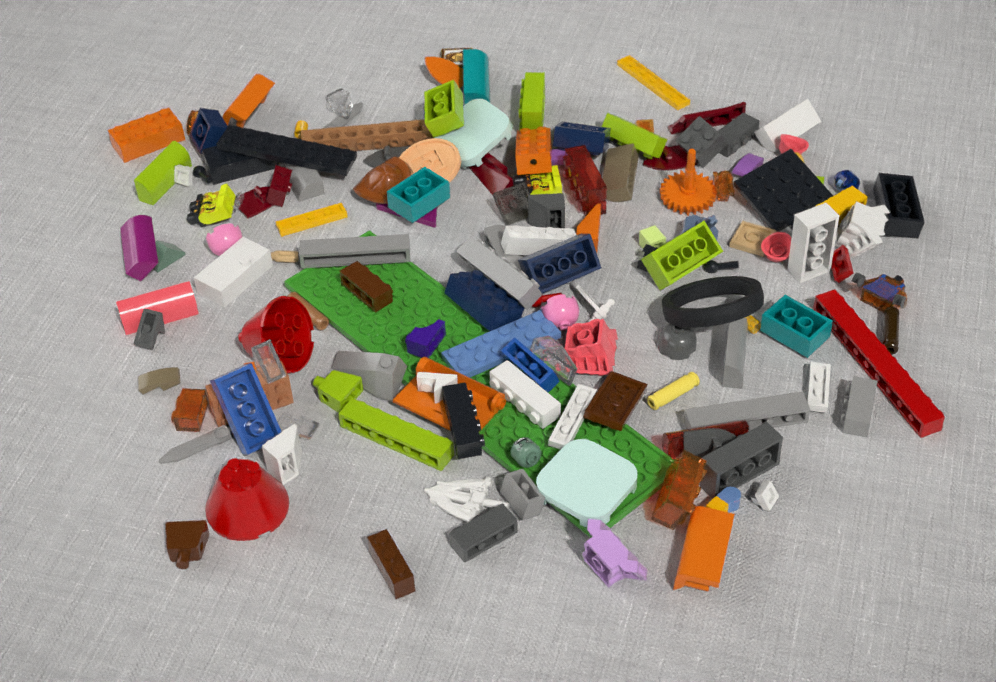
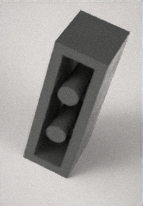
[718,113,759,157]
[449,503,518,563]

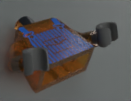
[851,272,907,313]

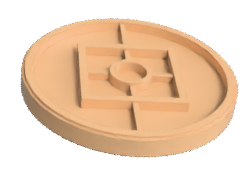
[399,138,461,183]

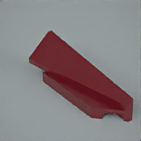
[468,153,513,200]

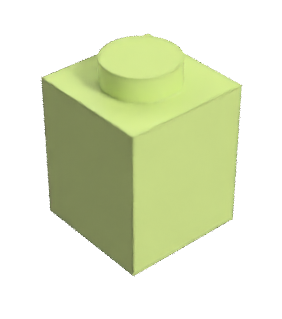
[639,225,666,249]

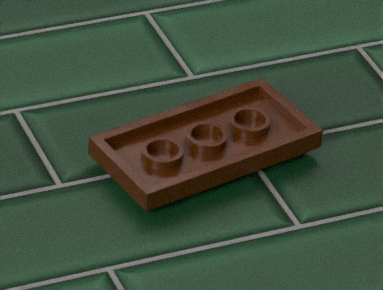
[583,371,648,431]

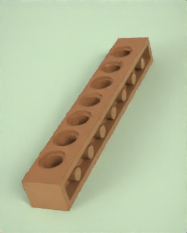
[301,119,434,151]

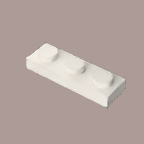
[807,362,831,413]

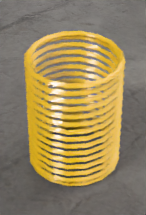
[294,120,308,139]
[745,315,761,334]

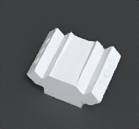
[835,201,890,259]

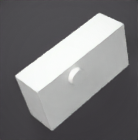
[787,203,839,283]
[194,237,273,308]

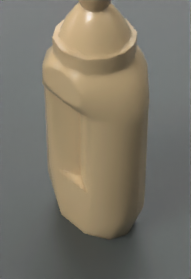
[271,250,299,263]

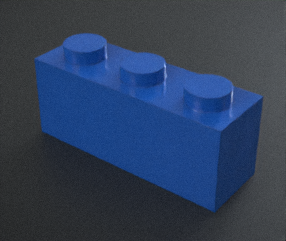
[501,337,560,393]

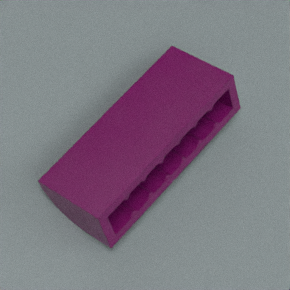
[120,215,158,281]

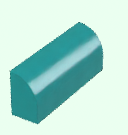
[463,49,490,104]

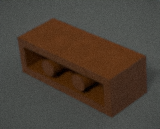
[340,261,393,313]
[367,529,416,600]

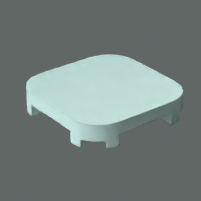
[435,99,513,169]
[536,439,637,527]

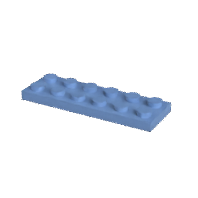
[441,310,561,377]

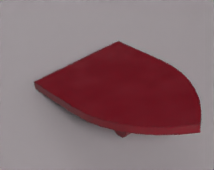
[643,145,697,171]
[234,186,274,219]

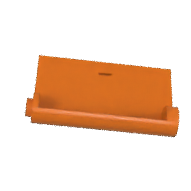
[393,357,506,432]

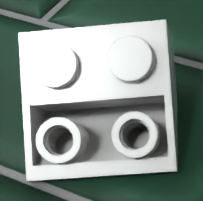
[262,424,302,485]

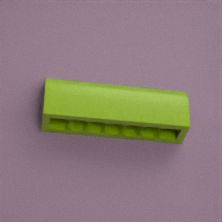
[134,140,192,205]

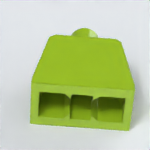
[313,370,363,413]

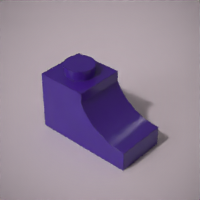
[405,319,446,358]

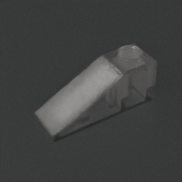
[530,335,578,386]

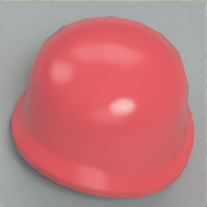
[779,134,809,155]
[761,232,792,263]

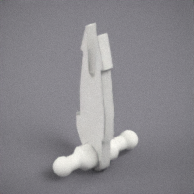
[572,281,615,322]

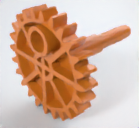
[660,149,717,216]

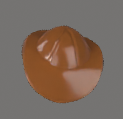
[352,157,412,204]

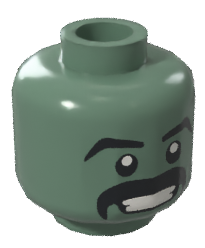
[511,437,541,468]

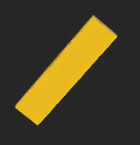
[275,202,348,237]

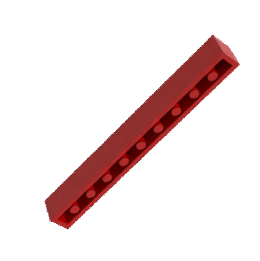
[813,289,945,438]

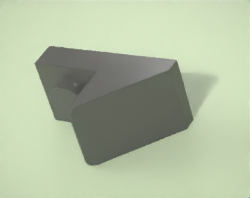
[133,308,165,350]

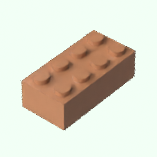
[205,361,294,427]

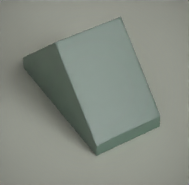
[153,240,186,273]

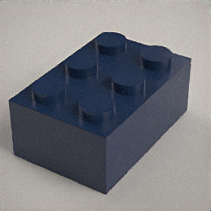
[553,121,611,155]

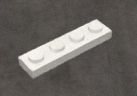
[548,384,597,449]

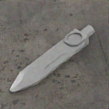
[323,102,363,128]
[159,425,233,463]

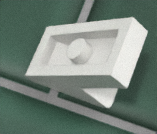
[417,372,458,404]

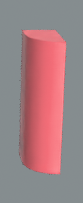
[116,281,199,335]

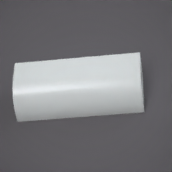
[754,99,821,151]

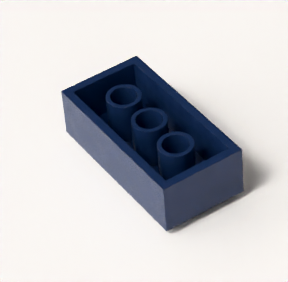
[518,234,602,294]
[445,270,525,331]

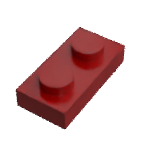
[831,245,854,283]

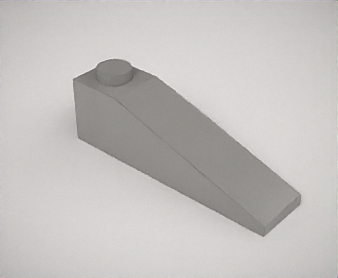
[332,351,407,401]

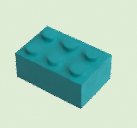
[387,167,450,223]
[760,294,833,358]

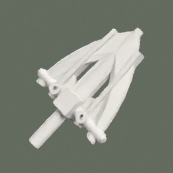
[424,477,510,523]

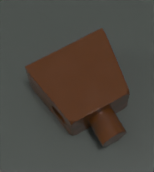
[165,520,210,569]

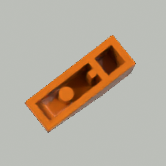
[576,204,601,252]

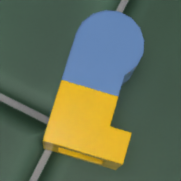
[706,487,741,513]

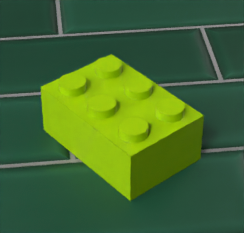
[424,80,464,138]

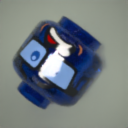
[834,170,860,192]

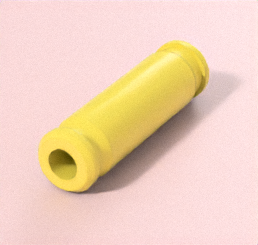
[647,372,700,410]

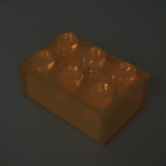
[651,450,707,530]

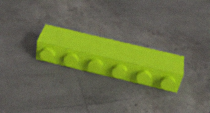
[338,398,454,471]

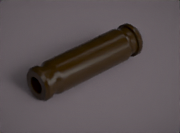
[883,307,899,355]

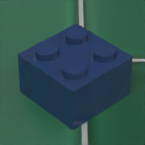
[190,108,228,154]

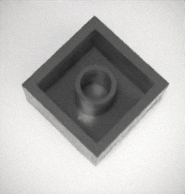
[675,116,728,168]

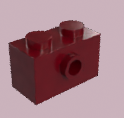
[266,165,293,207]

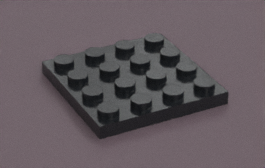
[733,149,833,232]

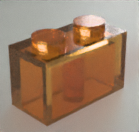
[171,388,209,432]

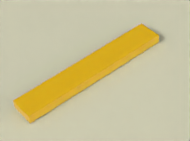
[617,55,690,111]

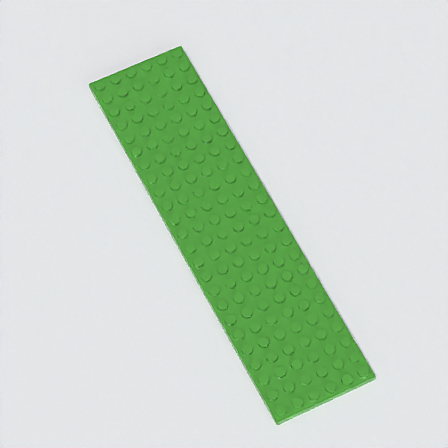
[284,230,683,538]

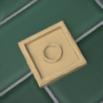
[729,221,776,257]

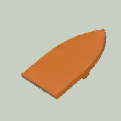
[425,57,464,89]

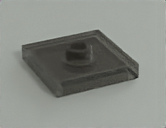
[492,182,530,226]

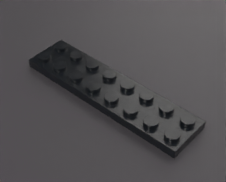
[217,125,357,176]

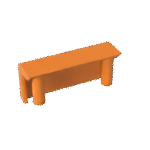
[222,74,275,127]
[673,506,735,592]

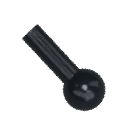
[193,166,212,184]
[704,260,739,273]

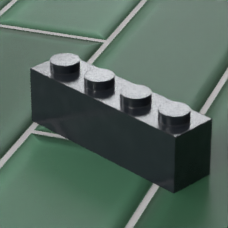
[442,382,485,459]

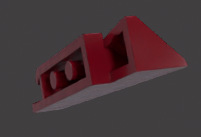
[667,102,746,134]

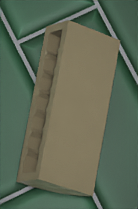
[600,143,639,202]

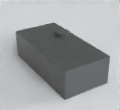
[699,422,783,499]

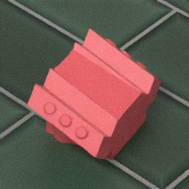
[564,319,618,376]

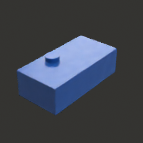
[209,363,282,455]

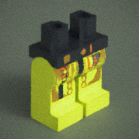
[514,165,562,202]
[187,183,236,228]

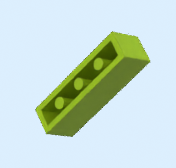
[601,113,668,159]

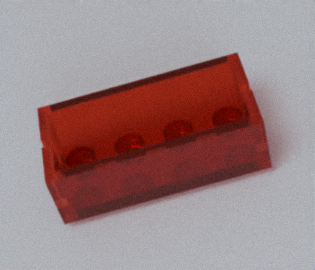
[563,145,607,217]

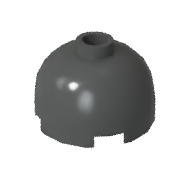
[658,324,697,360]

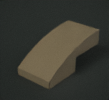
[138,367,181,394]

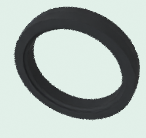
[662,276,764,328]

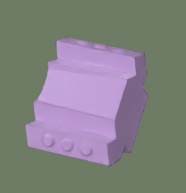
[583,519,647,588]

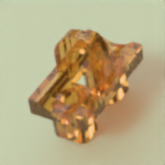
[712,171,735,201]

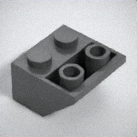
[528,193,565,229]

